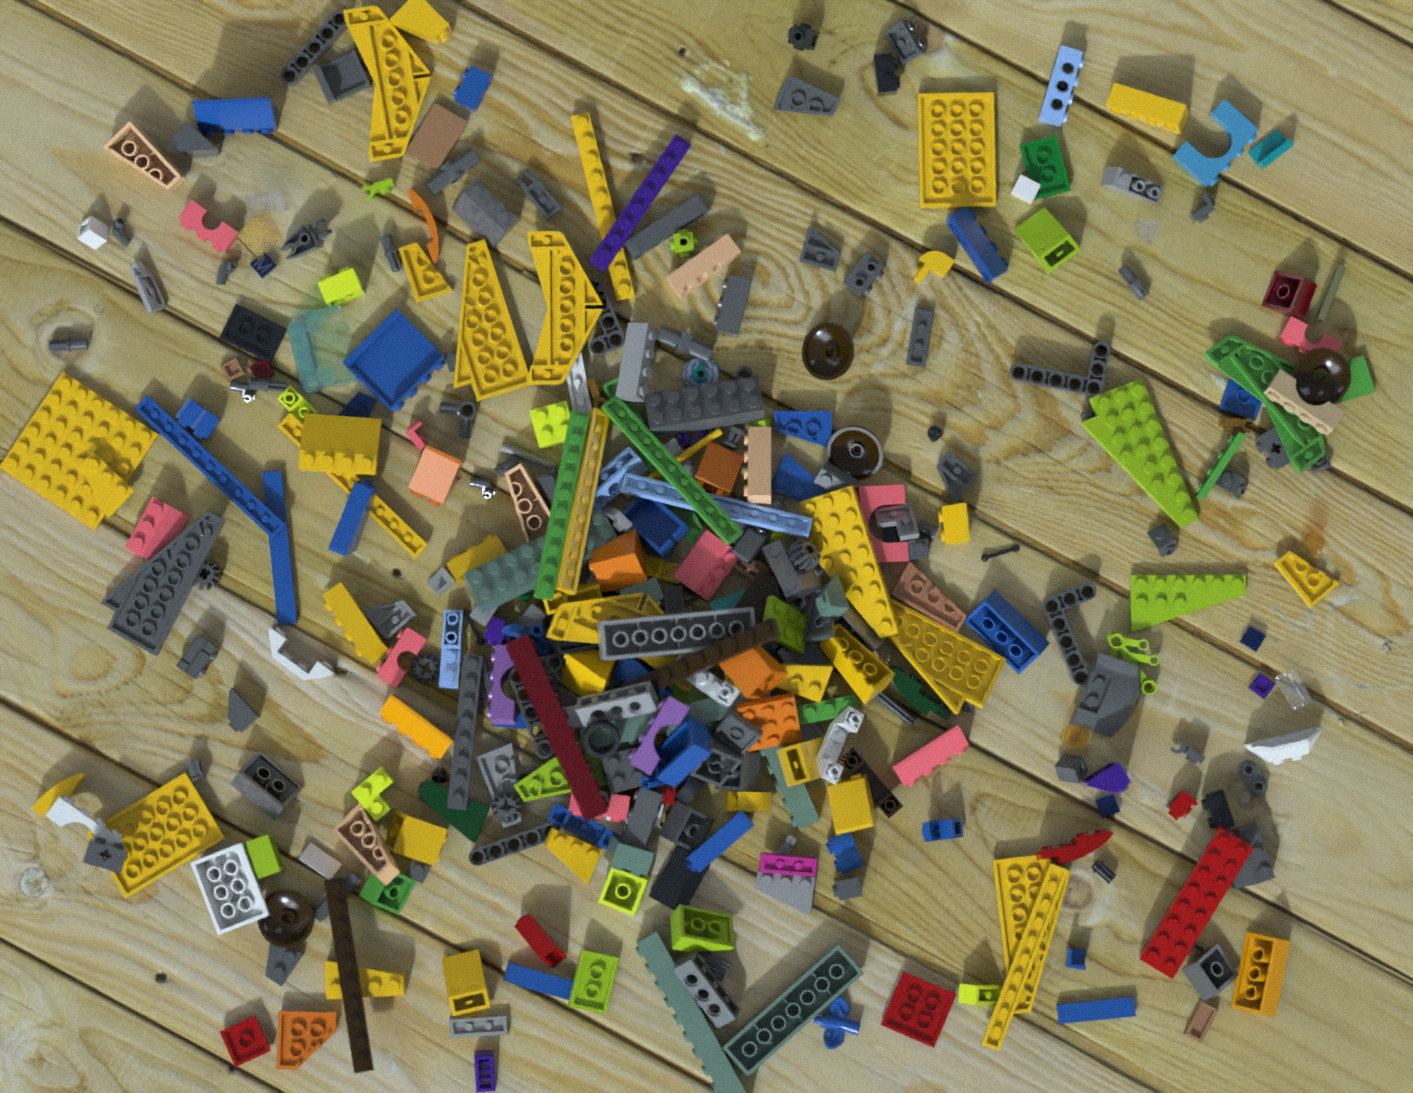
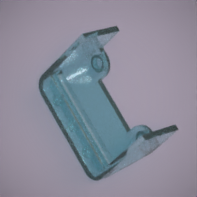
[287,305,359,393]

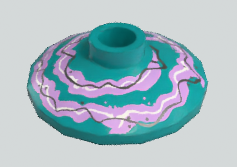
[682,357,720,387]

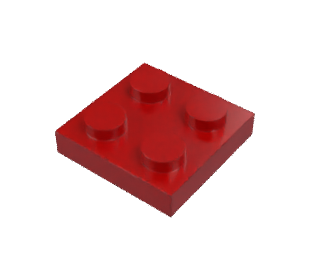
[220,1015,271,1067]

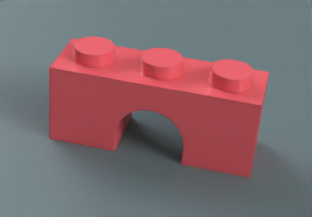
[178,199,240,253]
[1278,316,1342,355]
[376,627,428,688]
[569,792,630,823]

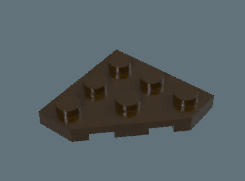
[734,570,780,650]

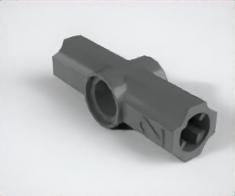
[425,147,480,195]
[656,324,715,362]
[312,869,362,922]

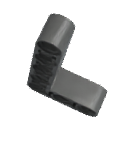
[1009,341,1110,397]
[1042,583,1097,686]
[508,654,563,759]

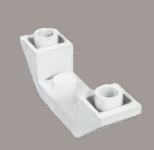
[268,627,335,680]
[675,653,740,707]
[816,706,864,785]

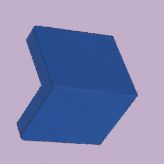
[1064,947,1086,970]

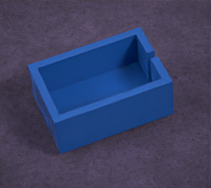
[622,497,689,559]
[655,716,711,787]

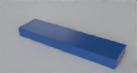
[1056,996,1136,1024]

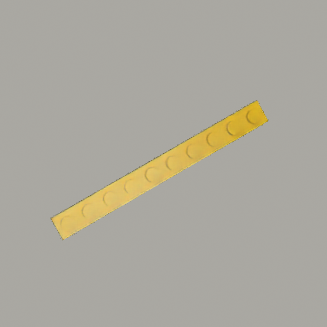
[570,112,635,302]
[556,408,610,595]
[277,413,428,559]
[981,863,1068,1051]

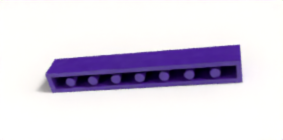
[588,134,691,272]

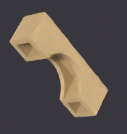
[1264,369,1344,436]

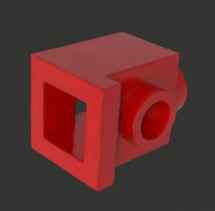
[1167,790,1198,820]

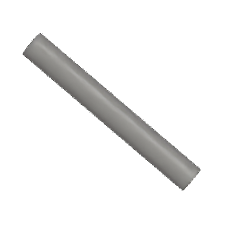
[500,444,557,470]

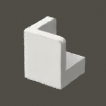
[1011,175,1040,204]
[77,216,109,249]

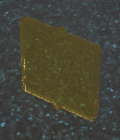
[235,215,279,260]

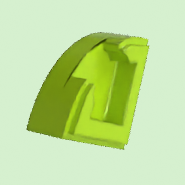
[748,417,774,427]

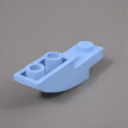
[439,610,463,689]

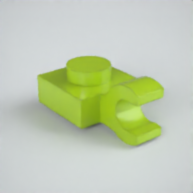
[361,178,395,201]

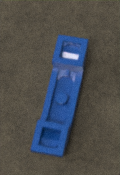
[546,802,623,850]
[503,961,573,1000]

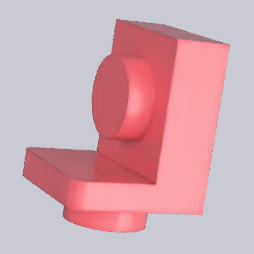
[406,421,427,452]

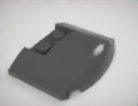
[1069,652,1141,737]

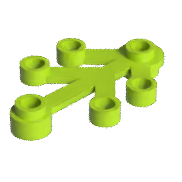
[1107,630,1160,695]

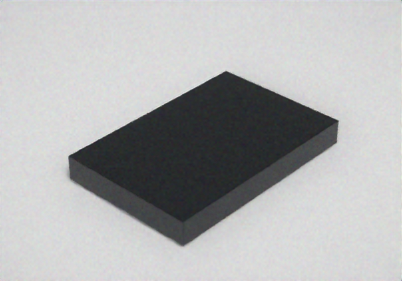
[219,304,288,363]
[649,846,711,911]

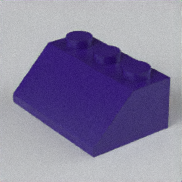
[1080,762,1131,794]

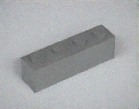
[616,323,657,402]

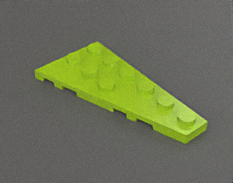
[1130,575,1246,633]

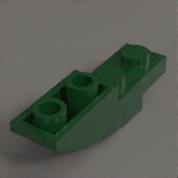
[888,665,951,720]

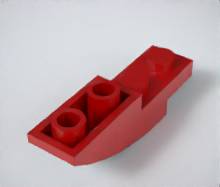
[1035,829,1113,865]

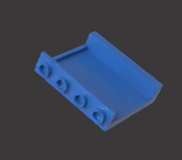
[342,308,446,413]

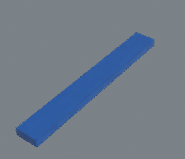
[262,470,298,625]

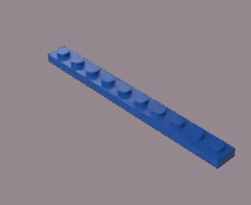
[135,395,287,539]

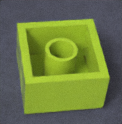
[244,833,285,879]

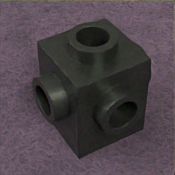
[788,22,820,51]

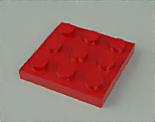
[880,971,957,1048]

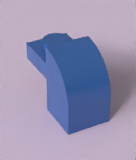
[922,818,964,842]

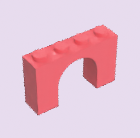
[856,484,909,563]

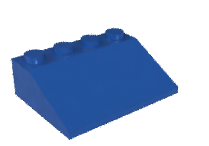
[192,97,277,136]

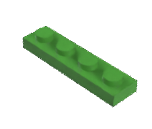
[1195,431,1246,501]

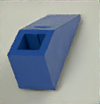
[615,658,674,697]

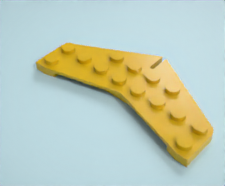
[343,6,431,162]
[528,231,604,385]
[546,592,694,692]

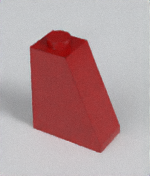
[514,913,567,969]

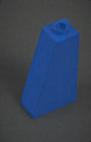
[328,479,378,556]
[685,810,754,873]

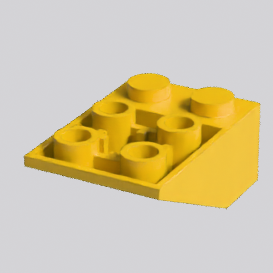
[776,736,840,788]
[441,949,492,1016]

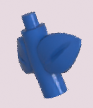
[501,623,551,657]
[813,995,861,1049]

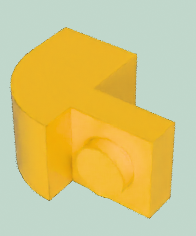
[913,251,955,286]
[727,791,772,812]

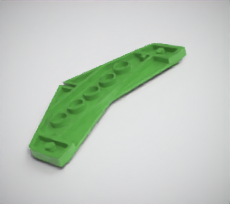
[1203,335,1326,474]

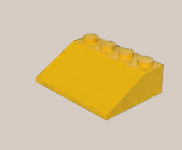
[298,413,382,476]

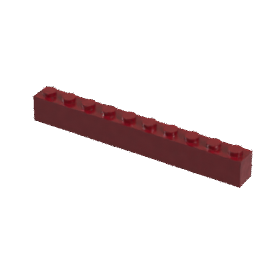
[505,635,609,822]

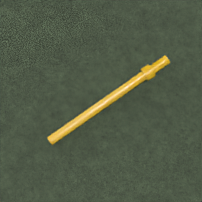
[624,428,723,499]

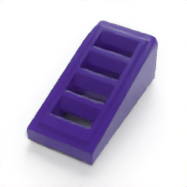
[474,1050,496,1092]

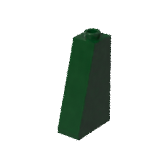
[417,779,491,843]

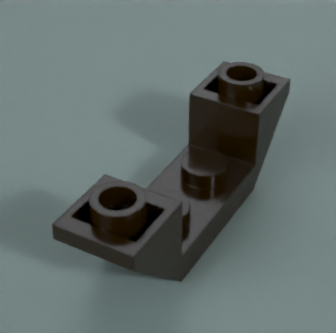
[839,748,903,818]

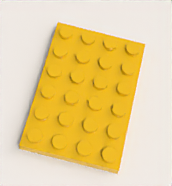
[917,92,996,208]
[86,772,226,899]

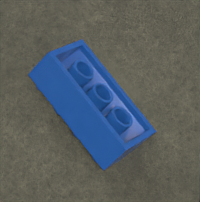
[946,207,1009,285]
[964,590,1050,674]

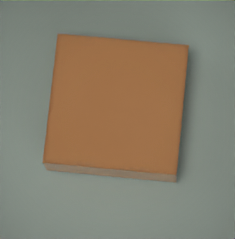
[220,357,246,383]

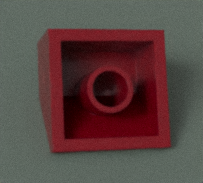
[1261,270,1317,320]

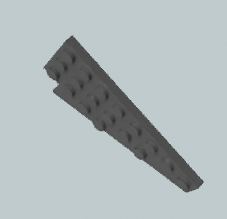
[101,511,226,656]

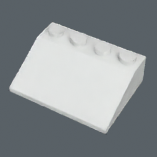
[191,843,270,935]

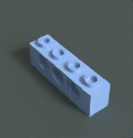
[1038,45,1085,127]
[592,447,648,512]

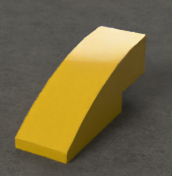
[543,583,603,615]
[31,773,87,818]

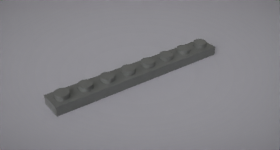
[447,654,483,810]

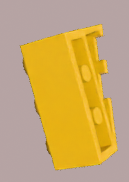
[446,534,508,585]
[776,663,833,703]

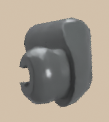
[112,217,131,247]
[216,260,237,285]
[230,381,255,403]
[469,477,494,499]

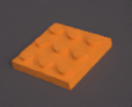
[736,693,802,752]

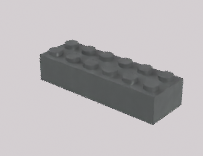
[645,376,765,438]

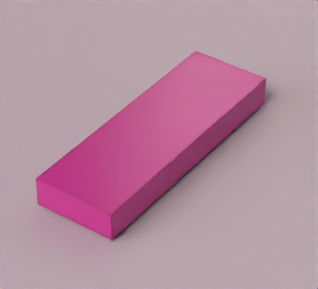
[758,852,818,877]

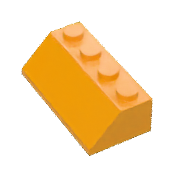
[379,694,454,760]
[1231,932,1291,1017]

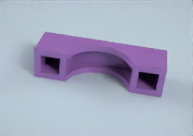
[488,645,517,725]
[629,696,690,776]

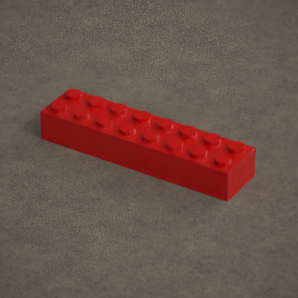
[1139,825,1254,979]

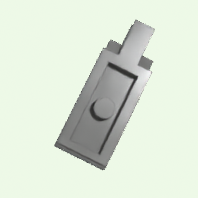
[130,260,166,313]

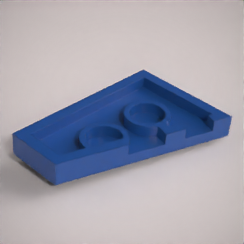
[774,410,832,448]

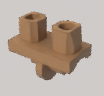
[733,558,771,580]

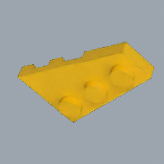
[398,242,453,303]
[79,451,135,519]
[1273,551,1340,608]
[544,828,603,885]

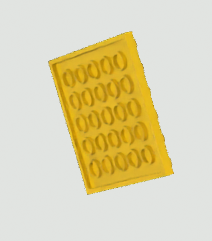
[0,372,159,531]

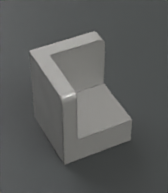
[427,567,456,596]

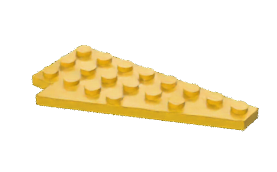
[453,239,530,402]
[796,485,900,638]
[887,597,1006,715]
[992,855,1071,1014]

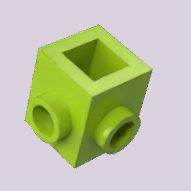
[670,229,698,258]

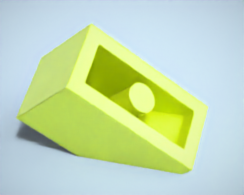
[958,983,1002,1005]

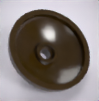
[802,323,854,380]
[1293,348,1351,405]
[827,425,884,480]
[257,889,315,948]

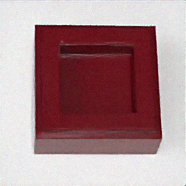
[249,359,276,379]

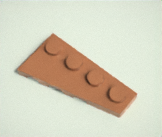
[891,562,967,633]

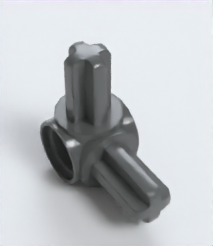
[439,401,477,439]

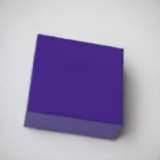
[1248,673,1276,700]

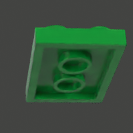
[1019,135,1071,201]

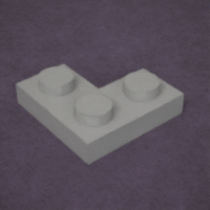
[873,504,919,541]

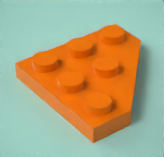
[276,1010,337,1070]

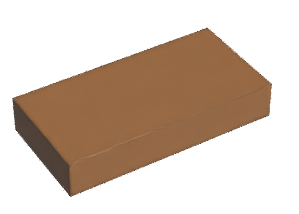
[1183,1000,1219,1043]

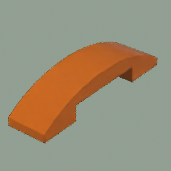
[408,189,440,264]

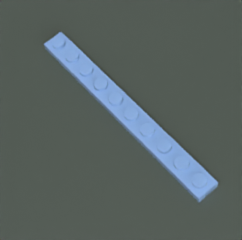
[620,472,813,539]

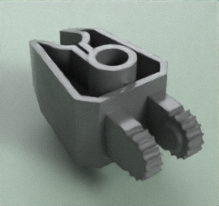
[281,219,333,259]

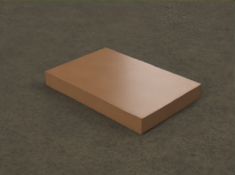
[406,103,468,171]

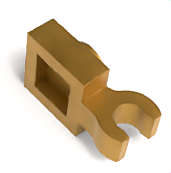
[587,377,607,409]
[1218,418,1253,433]

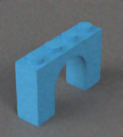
[1171,99,1259,188]

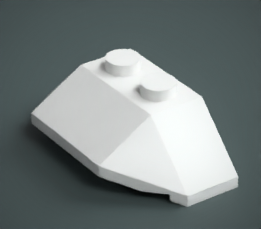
[1244,727,1322,765]

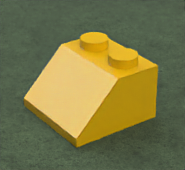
[938,503,970,545]

